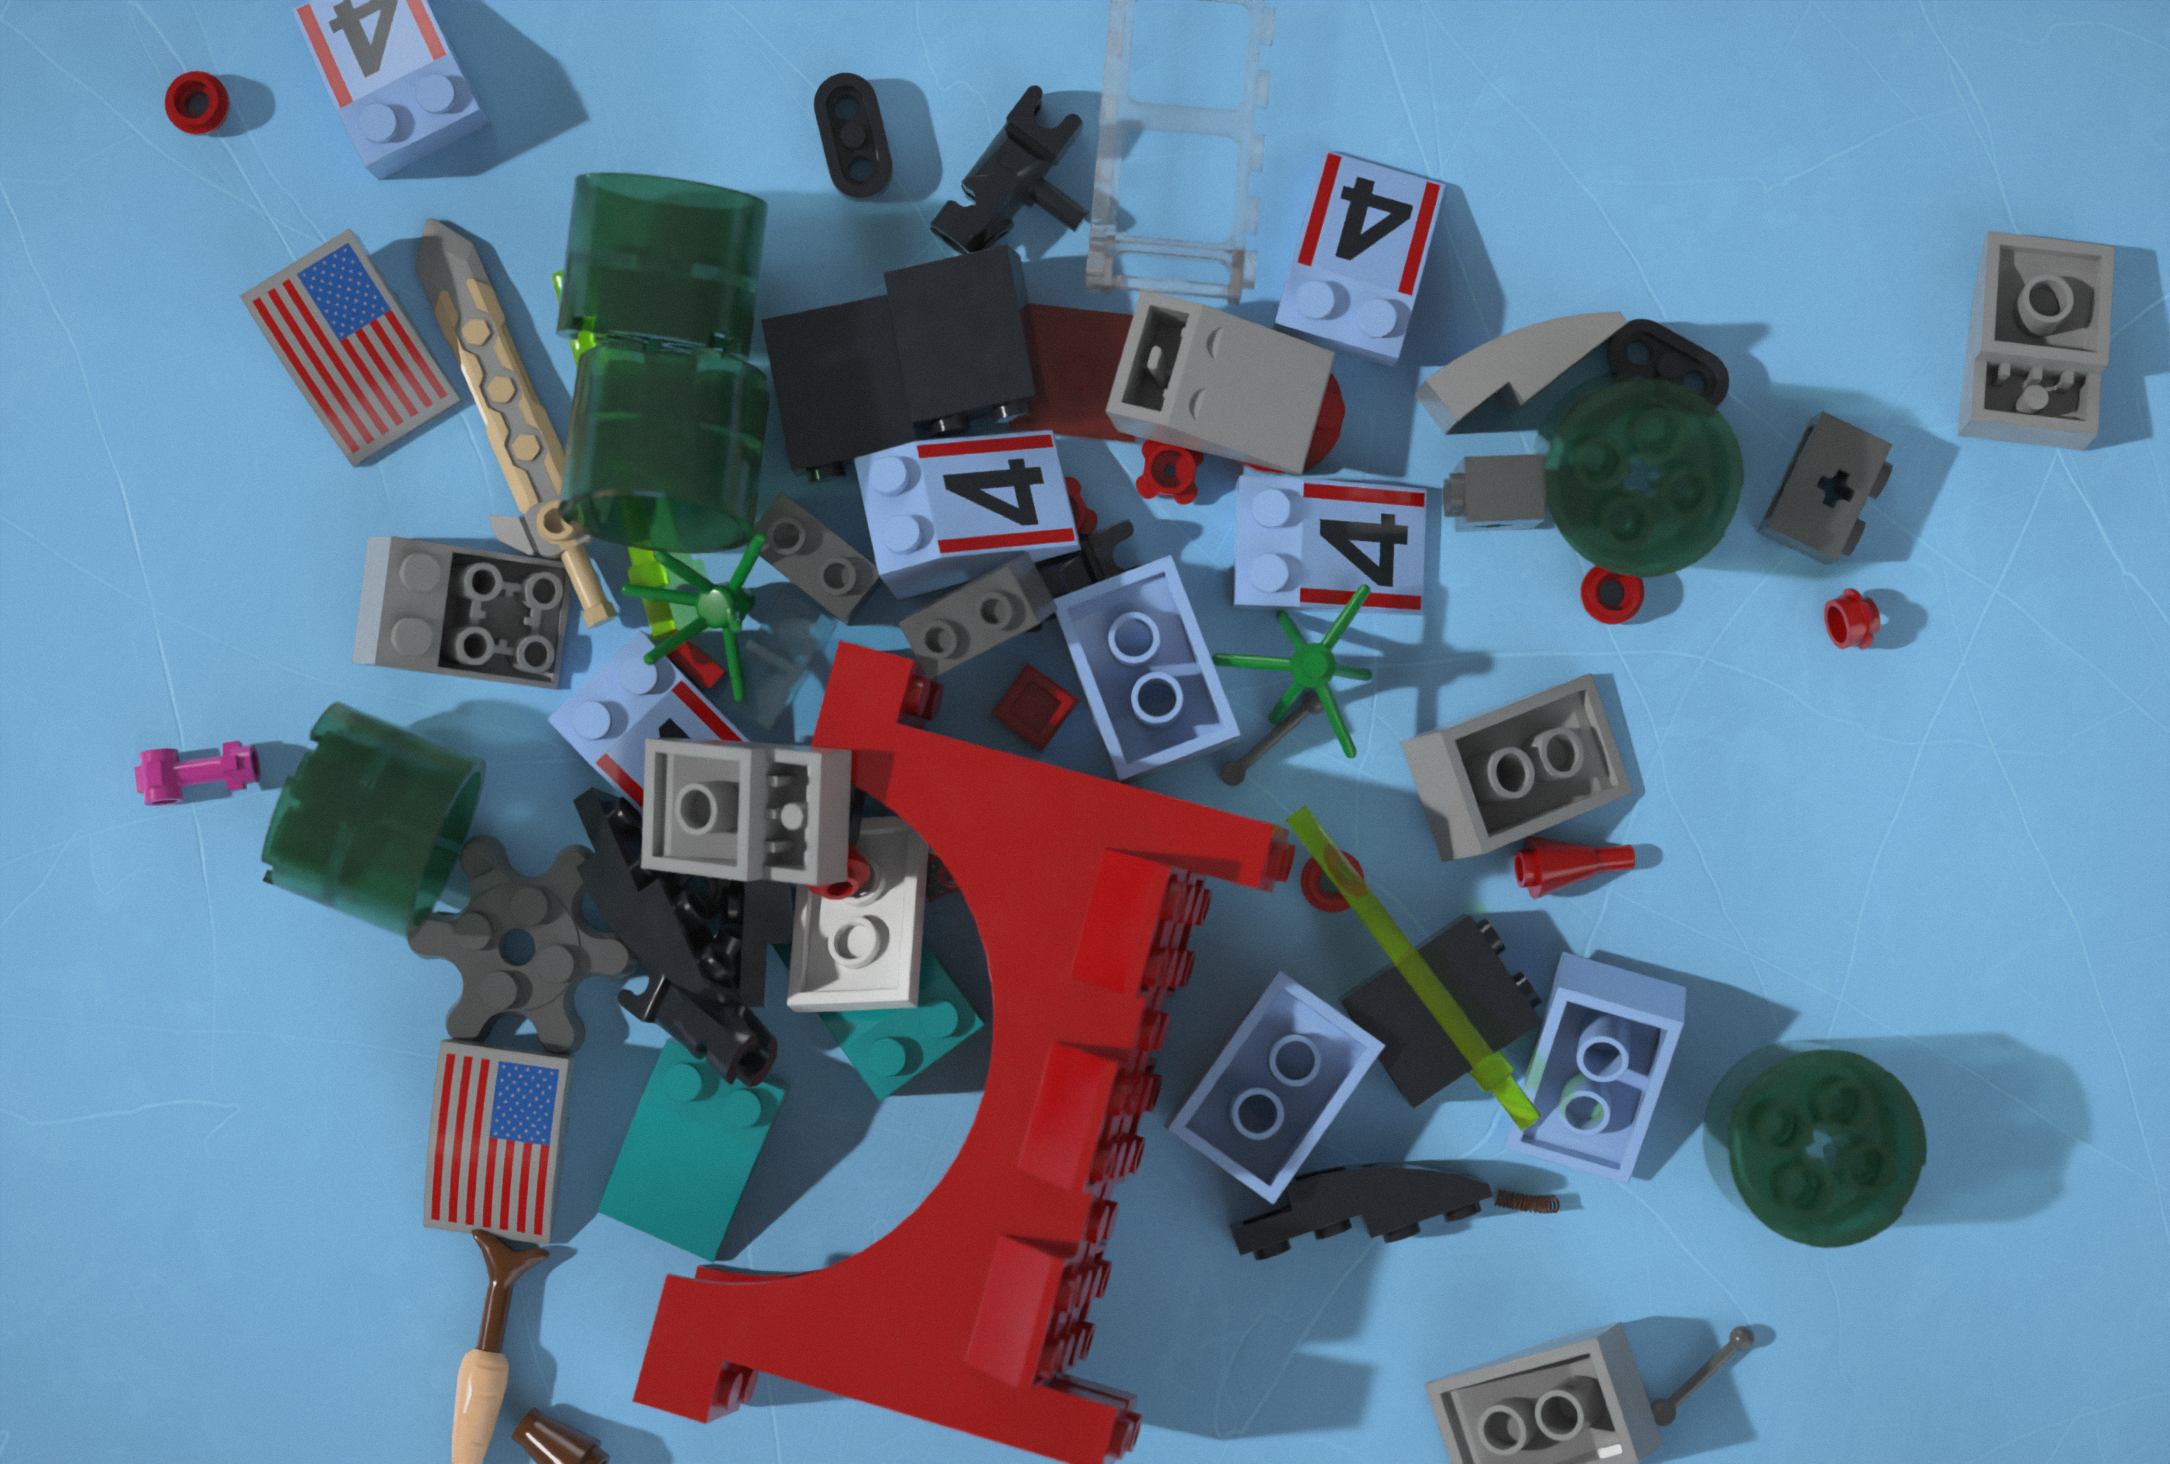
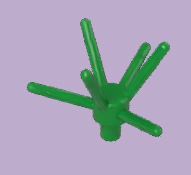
[621,531,767,703]
[1211,584,1372,759]

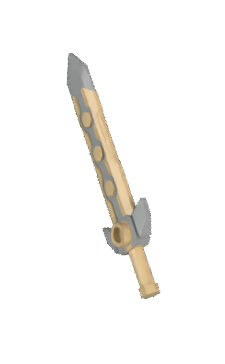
[415,218,617,629]

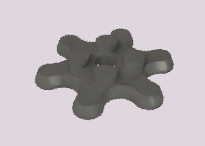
[406,834,639,1055]

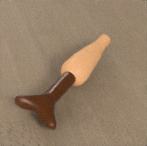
[451,1229,550,1464]

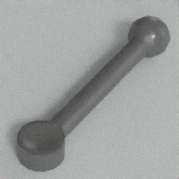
[1220,689,1324,786]
[1650,1326,1755,1426]

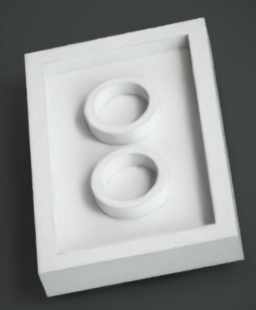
[787,816,929,1013]

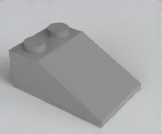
[1400,673,1633,862]
[1424,1321,1663,1464]

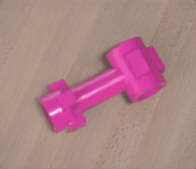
[134,741,261,806]

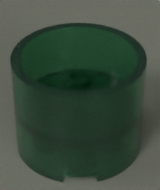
[555,172,769,363]
[558,340,770,554]
[1532,371,1744,577]
[260,701,486,940]
[1703,1040,1927,1248]

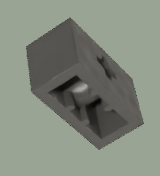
[1757,411,1893,565]
[1443,454,1546,532]
[742,492,883,626]
[898,552,1058,680]

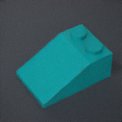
[770,936,986,1102]
[597,1037,791,1262]

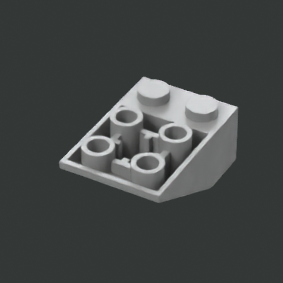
[1105,290,1336,476]
[352,536,572,690]

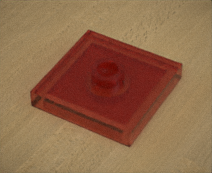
[1008,303,1135,445]

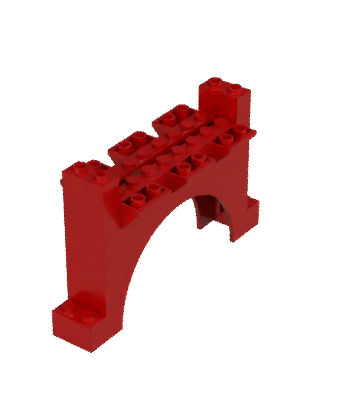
[632,640,1296,1464]

